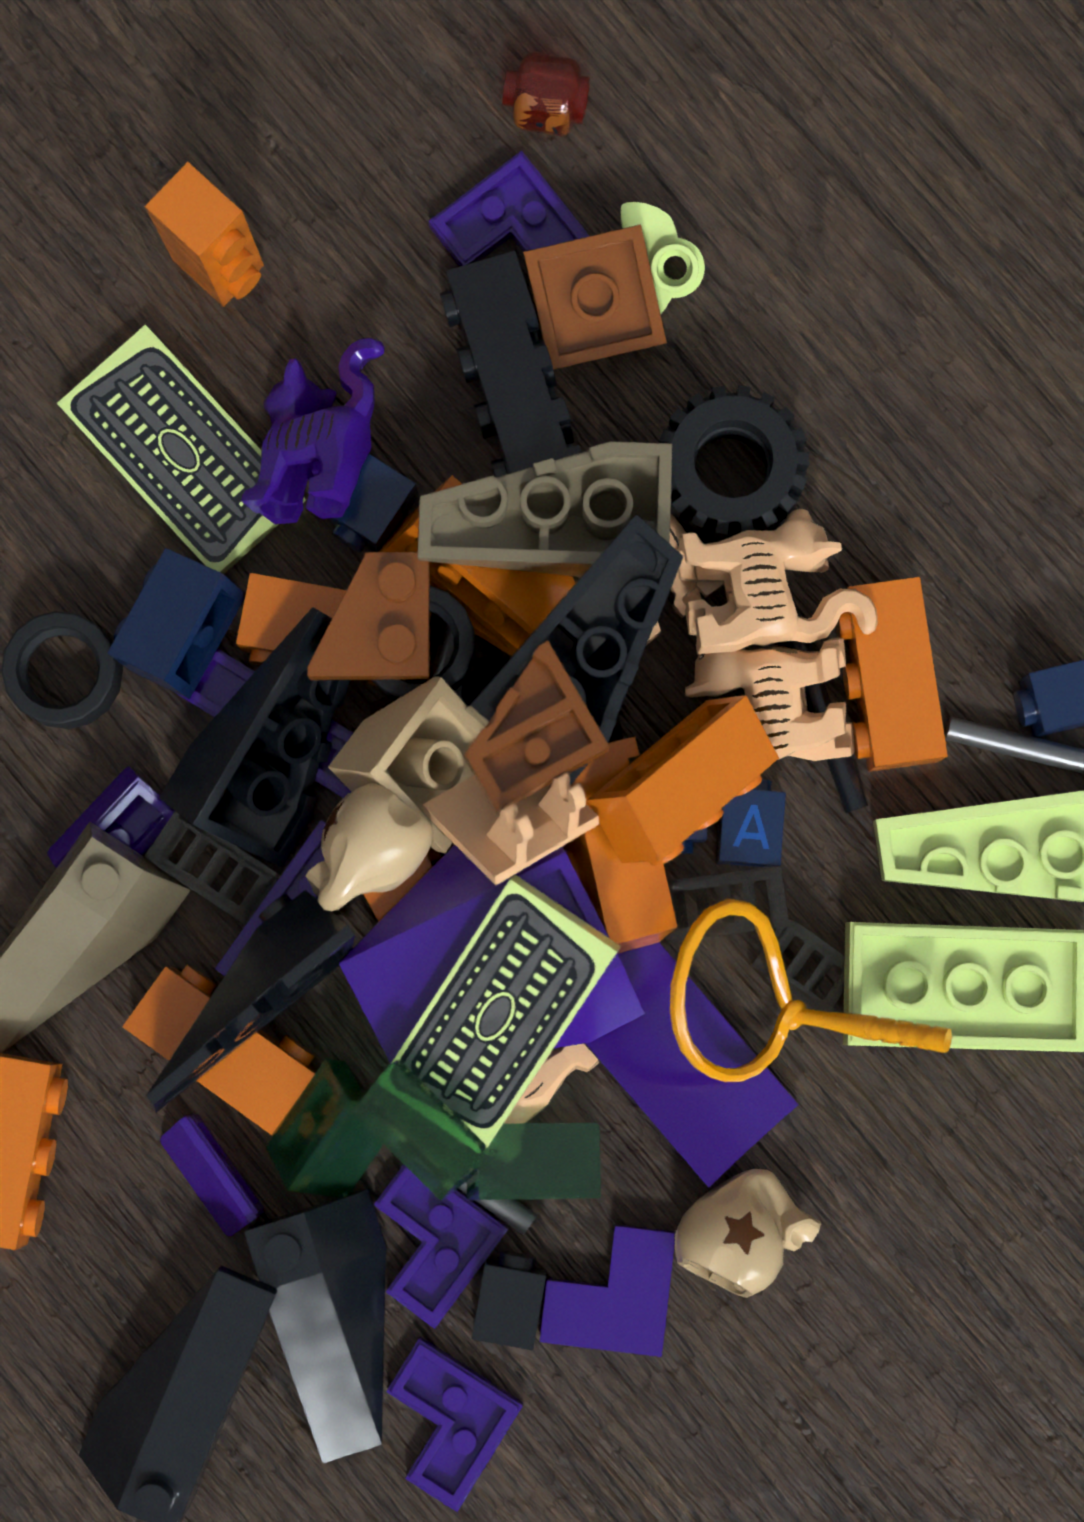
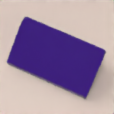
[47,767,180,868]
[160,1113,264,1236]

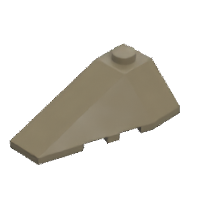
[418,442,672,577]
[0,822,191,1054]

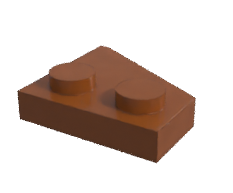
[308,552,430,680]
[465,641,610,814]

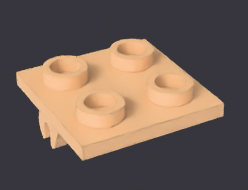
[422,773,599,885]

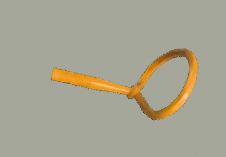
[670,899,952,1082]

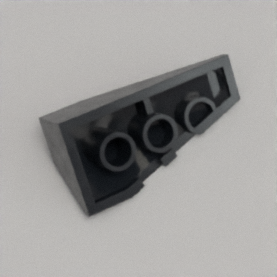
[465,515,684,785]
[159,607,350,867]
[146,890,355,1113]
[244,1188,387,1463]
[79,1265,278,1522]

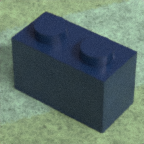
[107,548,246,699]

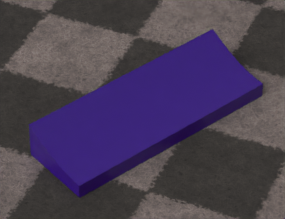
[585,942,798,1188]

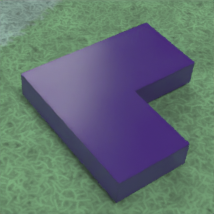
[428,150,589,266]
[374,1155,509,1329]
[540,1224,676,1357]
[386,1336,523,1512]

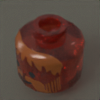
[502,52,590,136]

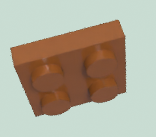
[524,224,667,370]

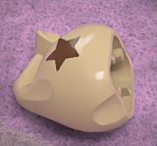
[306,782,434,911]
[675,1169,821,1298]

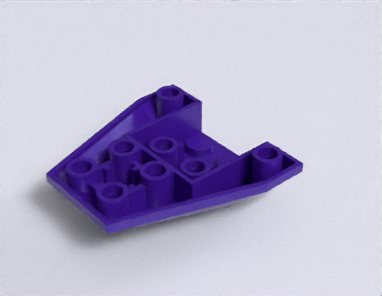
[339,844,645,1064]

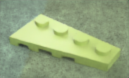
[873,790,1084,902]

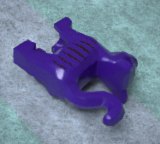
[241,338,385,524]

